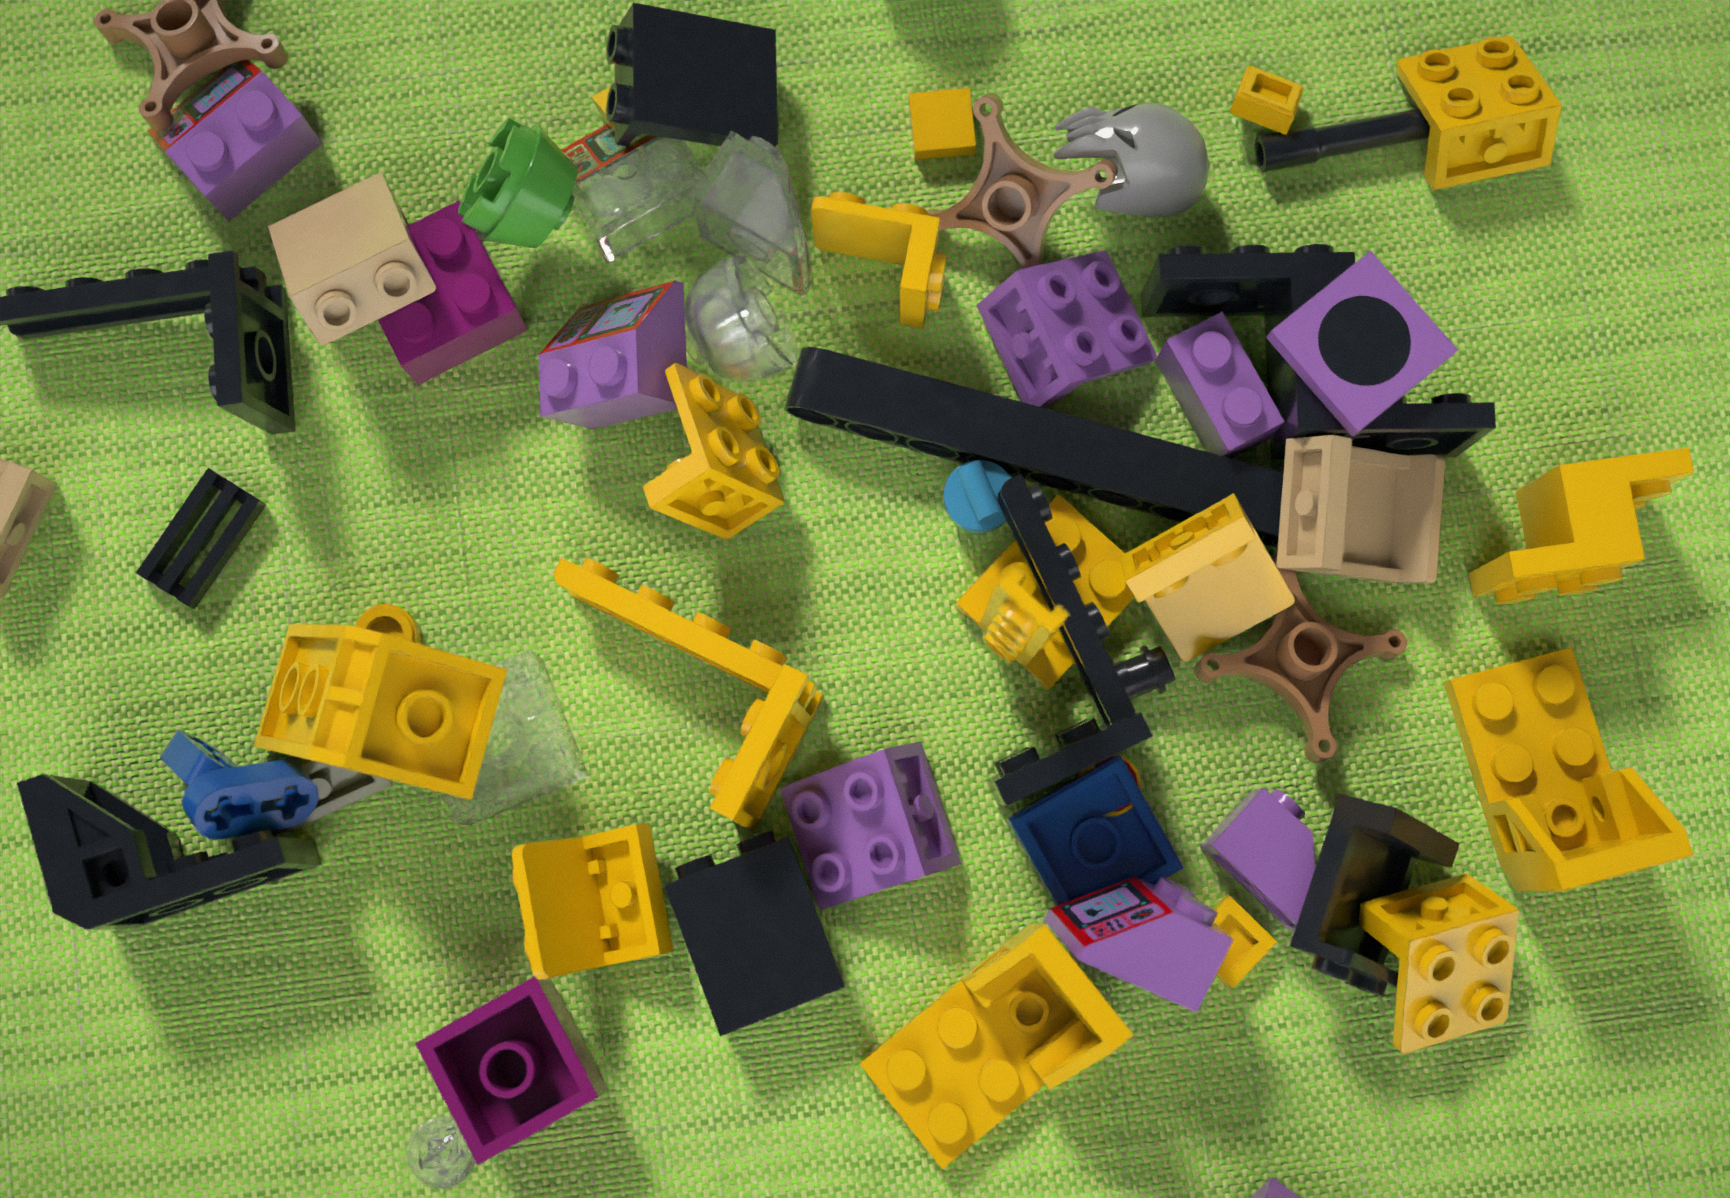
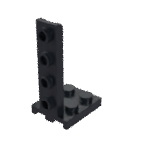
[0,250,295,435]
[986,474,1153,806]

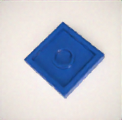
[1006,755,1184,906]

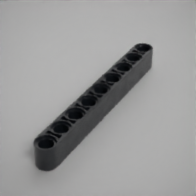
[784,347,1284,549]

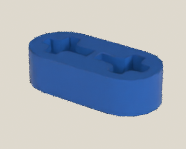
[160,729,238,803]
[182,760,319,839]

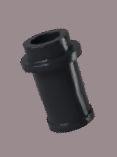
[1123,645,1175,700]

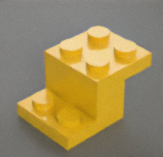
[1468,447,1694,605]

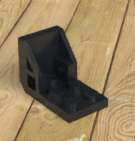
[17,774,322,930]

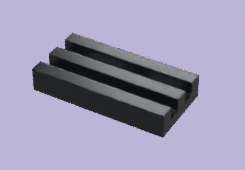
[136,468,267,609]

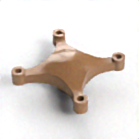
[94,0,289,132]
[927,93,1118,269]
[1194,554,1407,763]

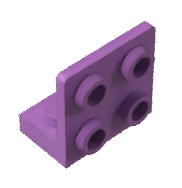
[976,251,1157,409]
[781,742,962,909]

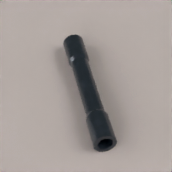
[1255,108,1430,172]

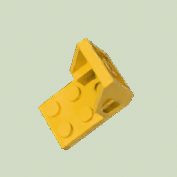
[253,624,508,800]
[1443,647,1694,891]
[860,922,1134,1170]

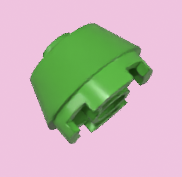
[458,118,577,248]

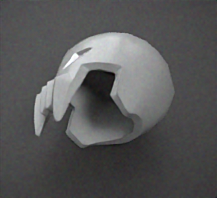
[1054,102,1210,218]

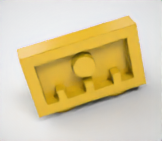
[1396,36,1562,190]
[643,362,785,540]
[1120,493,1295,661]
[1359,873,1519,1054]

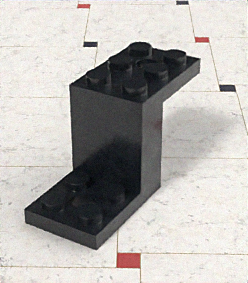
[1141,244,1496,460]

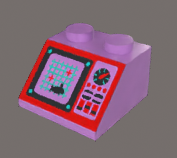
[147,60,322,222]
[539,280,687,429]
[1044,876,1234,1013]

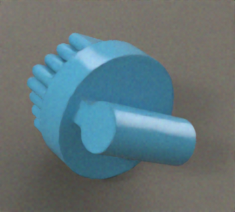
[944,460,1010,534]

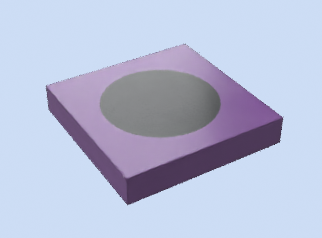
[1266,251,1458,437]

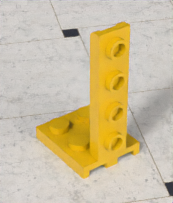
[955,493,1135,691]
[554,557,824,832]

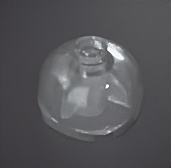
[684,253,799,382]

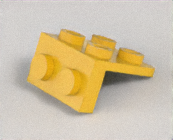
[811,192,947,329]
[512,823,674,980]

